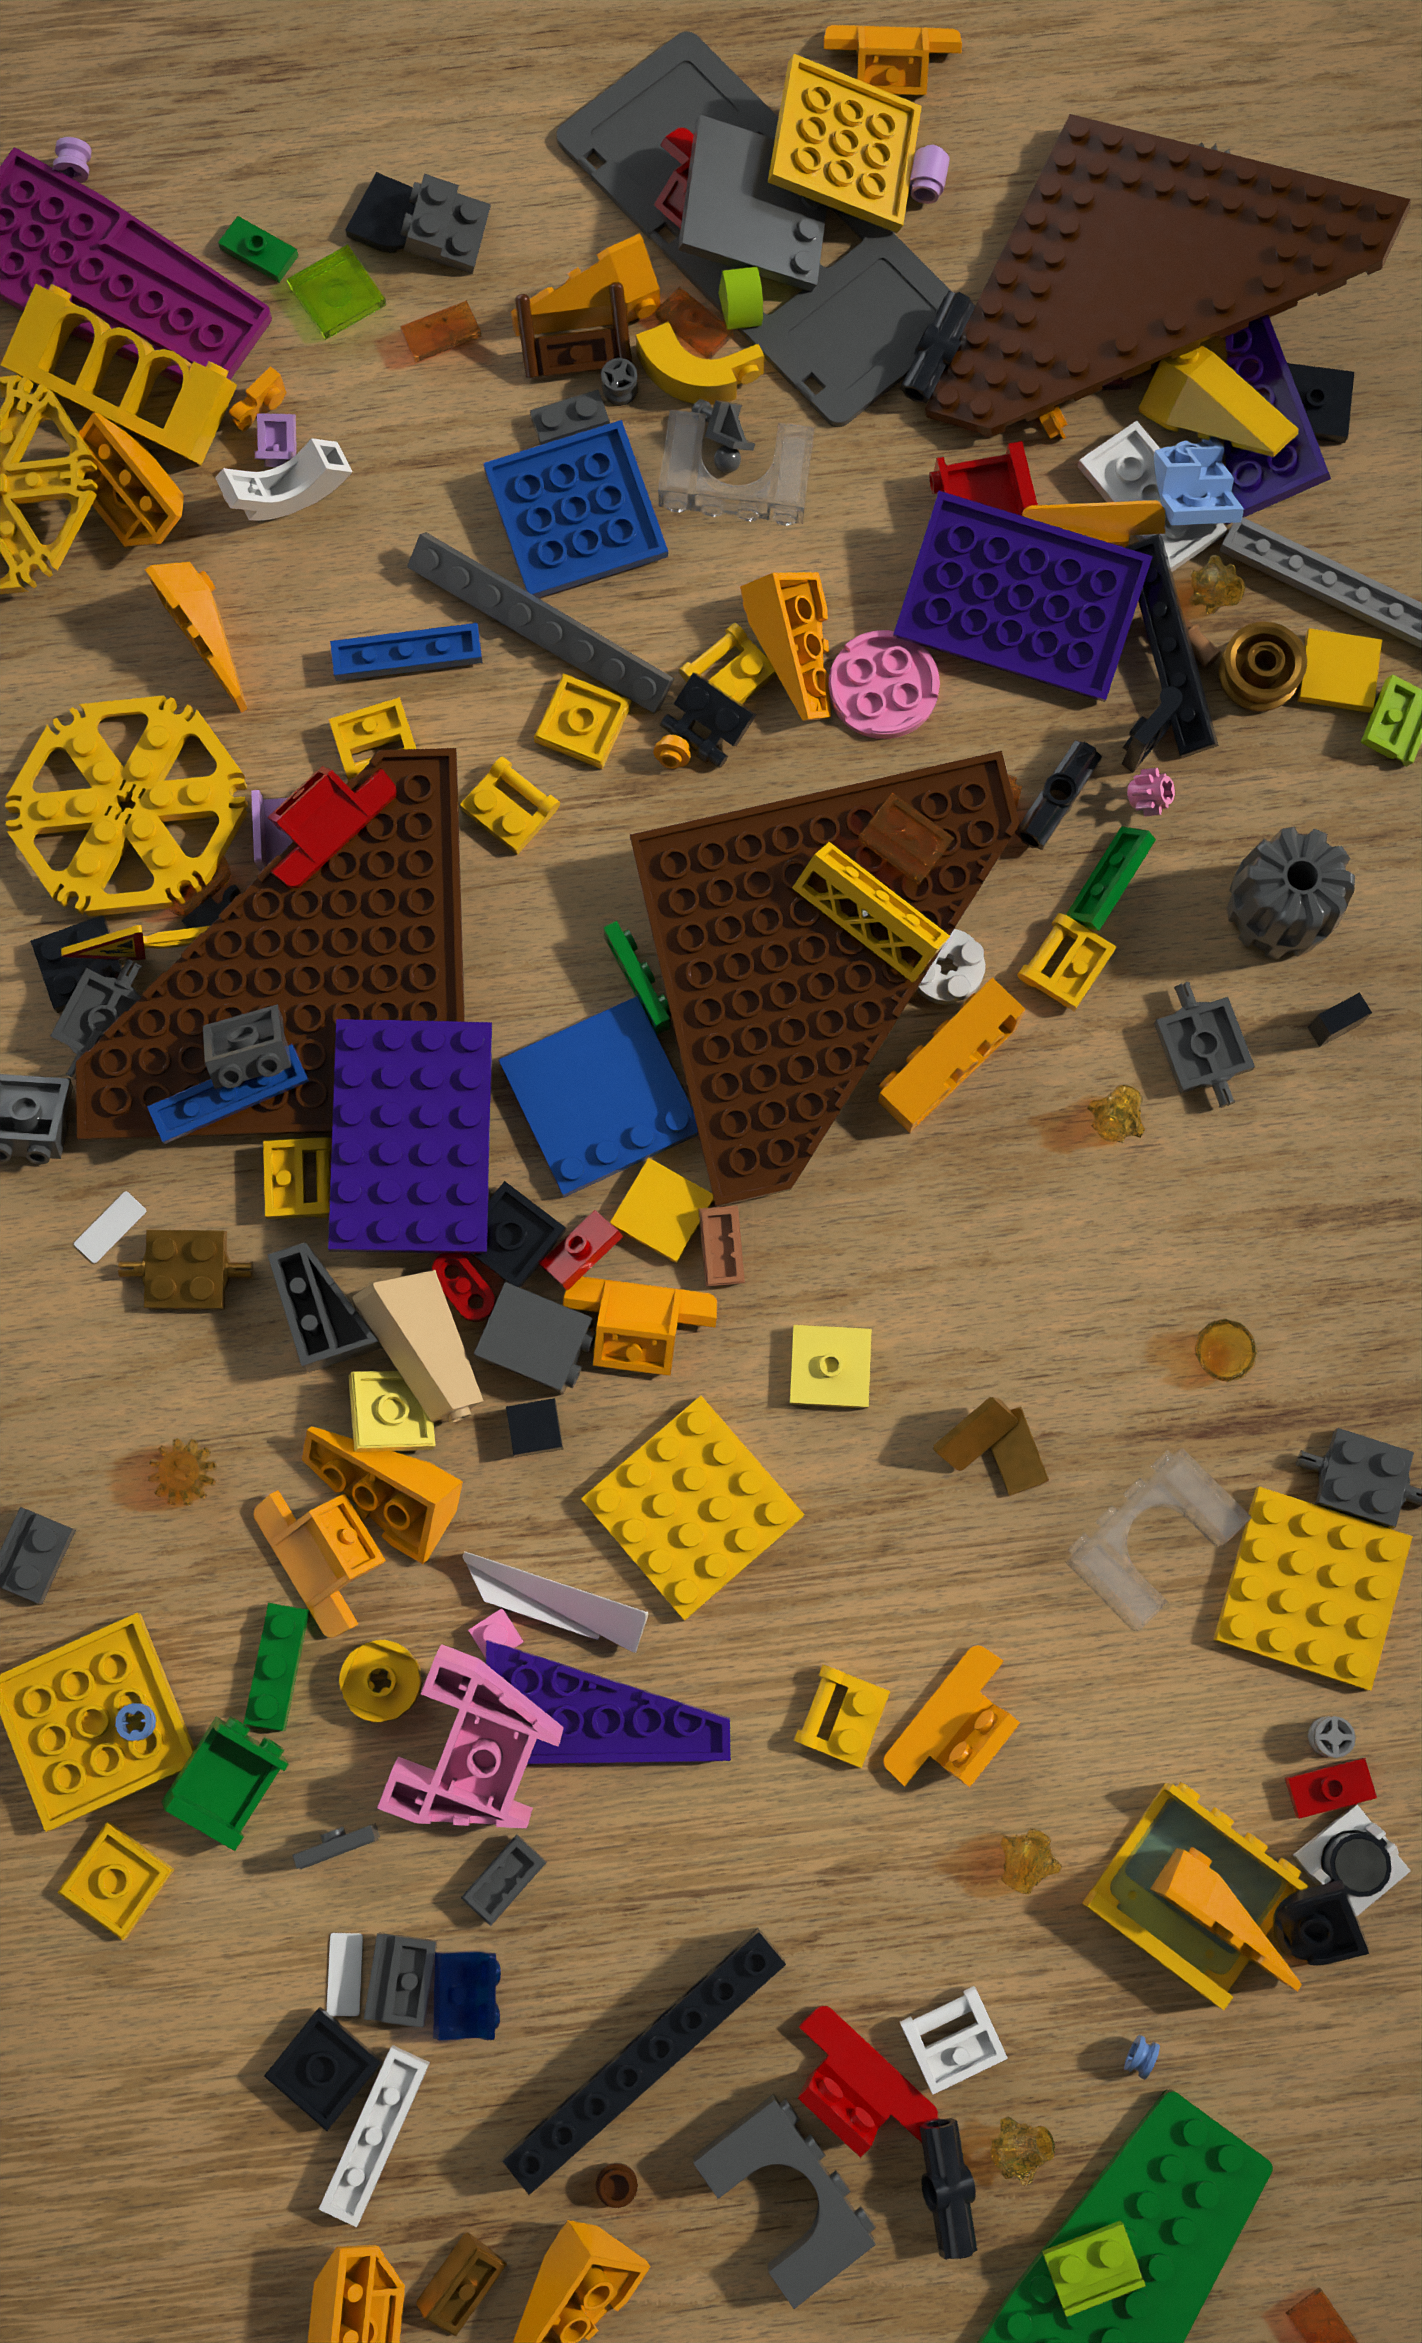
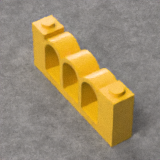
[0,284,237,466]

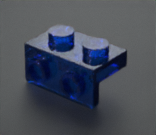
[433,1950,501,2040]

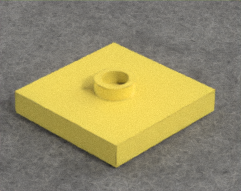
[789,1325,872,1408]
[348,1371,436,1452]

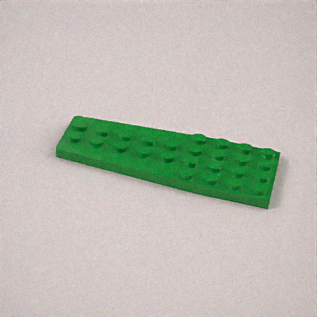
[977,2089,1273,2343]

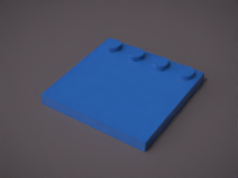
[483,420,668,598]
[499,996,699,1198]

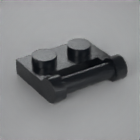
[1122,686,1183,773]

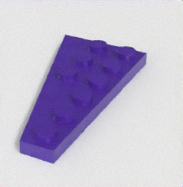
[1224,314,1331,525]
[486,1640,731,1764]

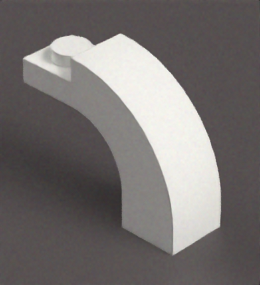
[215,438,352,521]

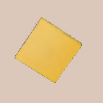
[1297,628,1382,713]
[534,673,632,769]
[610,1157,714,1264]
[57,1822,175,1940]

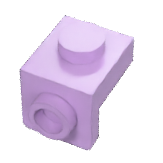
[254,414,297,467]

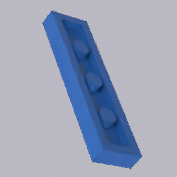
[330,623,483,681]
[147,1044,309,1144]

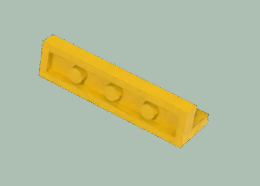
[792,842,950,982]

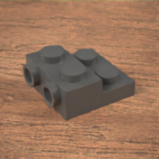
[400,173,491,274]
[203,1004,291,1089]
[0,1074,73,1164]

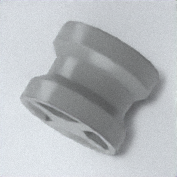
[1307,1716,1356,1758]

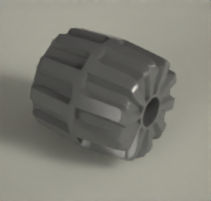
[1227,826,1355,959]

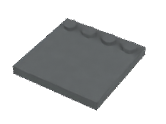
[678,114,827,292]

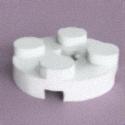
[917,929,985,1005]

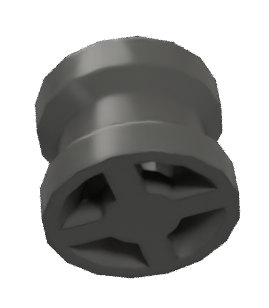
[601,358,638,406]

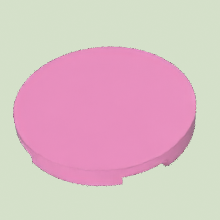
[828,630,940,739]

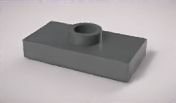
[292,1823,380,1870]
[461,1834,547,1926]

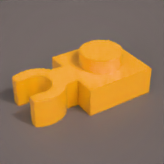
[229,366,287,432]

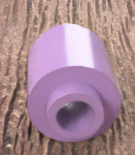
[909,145,950,204]

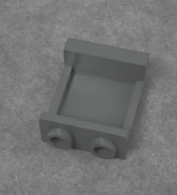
[474,1282,596,1395]

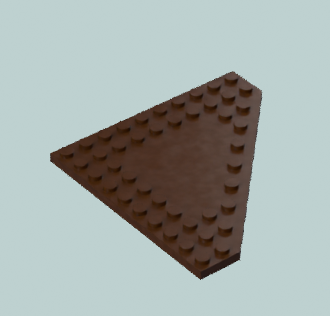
[925,114,1411,437]
[76,748,465,1140]
[630,751,1020,1207]

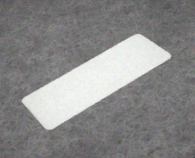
[74,1191,146,1263]
[327,1933,363,2016]

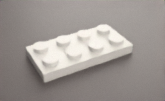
[1077,421,1227,572]

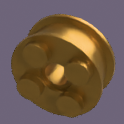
[1218,621,1307,711]

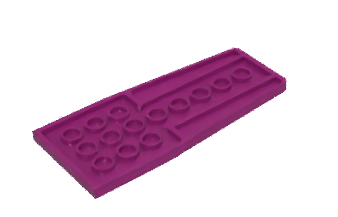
[0,147,272,385]

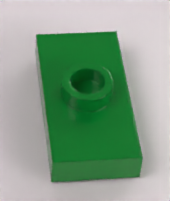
[218,215,299,283]

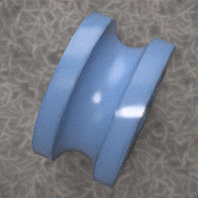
[115,1703,156,1741]
[1124,2035,1160,2080]

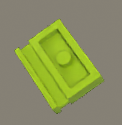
[1360,674,1422,767]
[1042,2221,1146,2317]

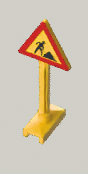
[61,925,210,961]

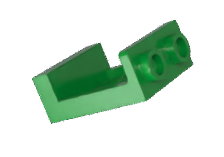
[161,1716,289,1851]

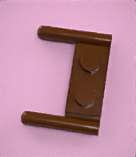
[515,282,632,378]

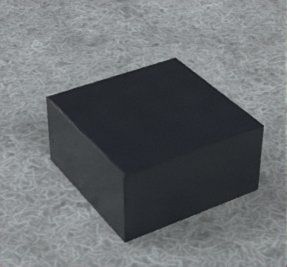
[1307,992,1372,1047]
[506,1398,564,1458]

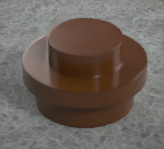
[596,2163,638,2208]

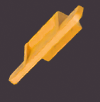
[824,25,962,95]
[1021,500,1165,547]
[563,1277,717,1376]
[254,1490,386,1638]
[884,1645,1020,1788]

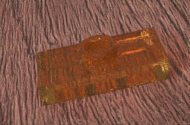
[656,286,733,359]
[400,300,481,363]
[1285,2288,1358,2343]

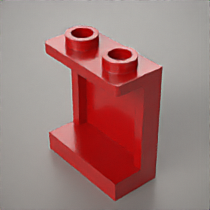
[929,441,1038,516]

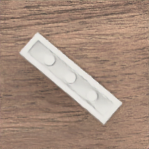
[319,2045,430,2227]

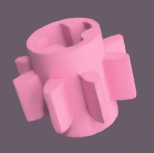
[1127,768,1175,816]

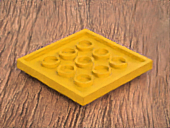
[768,54,922,233]
[581,1395,805,1621]
[1213,1486,1413,1691]
[0,1613,195,1832]

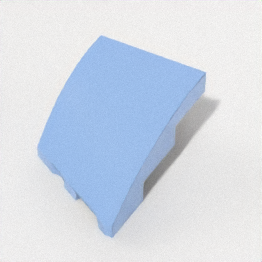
[1154,436,1244,525]

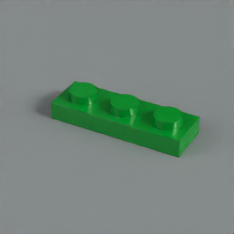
[1066,826,1156,931]
[603,921,671,1036]
[243,1603,310,1731]

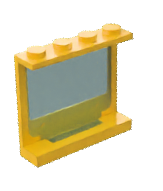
[1082,1782,1309,2010]

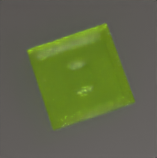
[287,244,386,340]

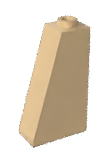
[352,1270,483,1423]

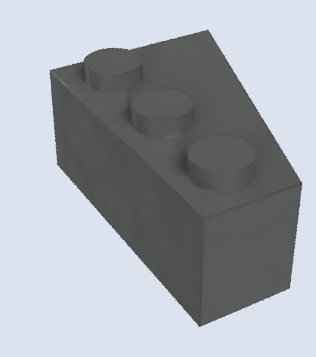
[268,1242,383,1372]

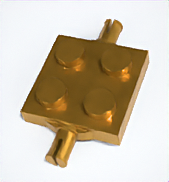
[118,1230,254,1309]

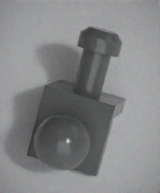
[691,399,755,473]

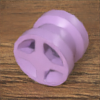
[52,137,92,183]

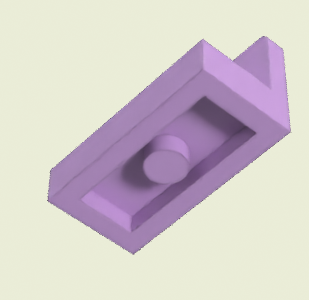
[251,790,293,872]

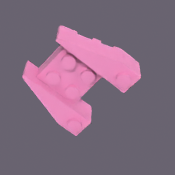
[377,1644,564,1828]

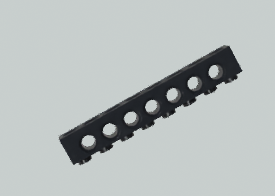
[502,1928,786,2195]

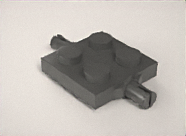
[50,959,142,1079]
[1154,982,1255,1108]
[1296,1428,1422,1529]

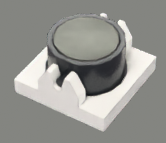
[1292,1804,1411,1916]

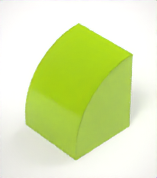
[718,267,763,330]

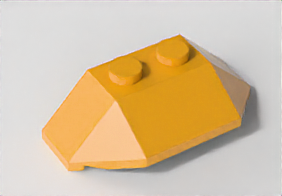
[79,412,184,547]
[307,2245,405,2343]

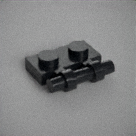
[660,672,757,768]

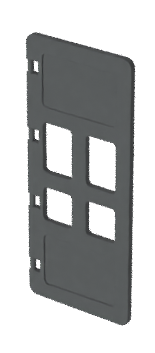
[557,31,952,427]

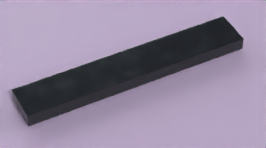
[1124,534,1219,758]

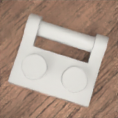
[900,1986,1008,2095]

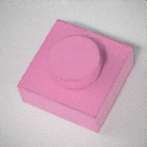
[468,1608,524,1658]

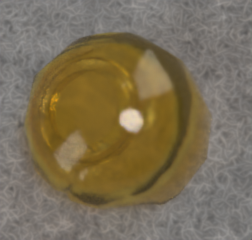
[1195,1318,1258,1382]

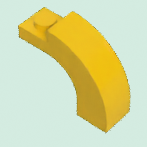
[636,322,764,405]

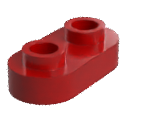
[431,1253,496,1322]

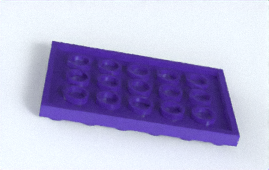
[893,491,1153,702]
[328,1019,492,1254]

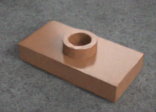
[698,1205,745,1287]

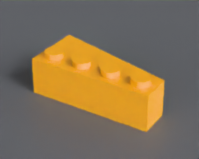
[877,977,1026,1133]

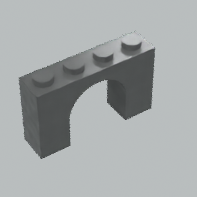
[693,2094,876,2309]

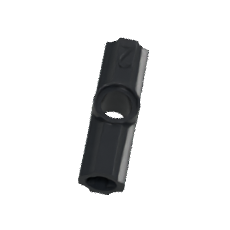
[899,291,975,403]
[1015,740,1102,850]
[919,2118,977,2259]

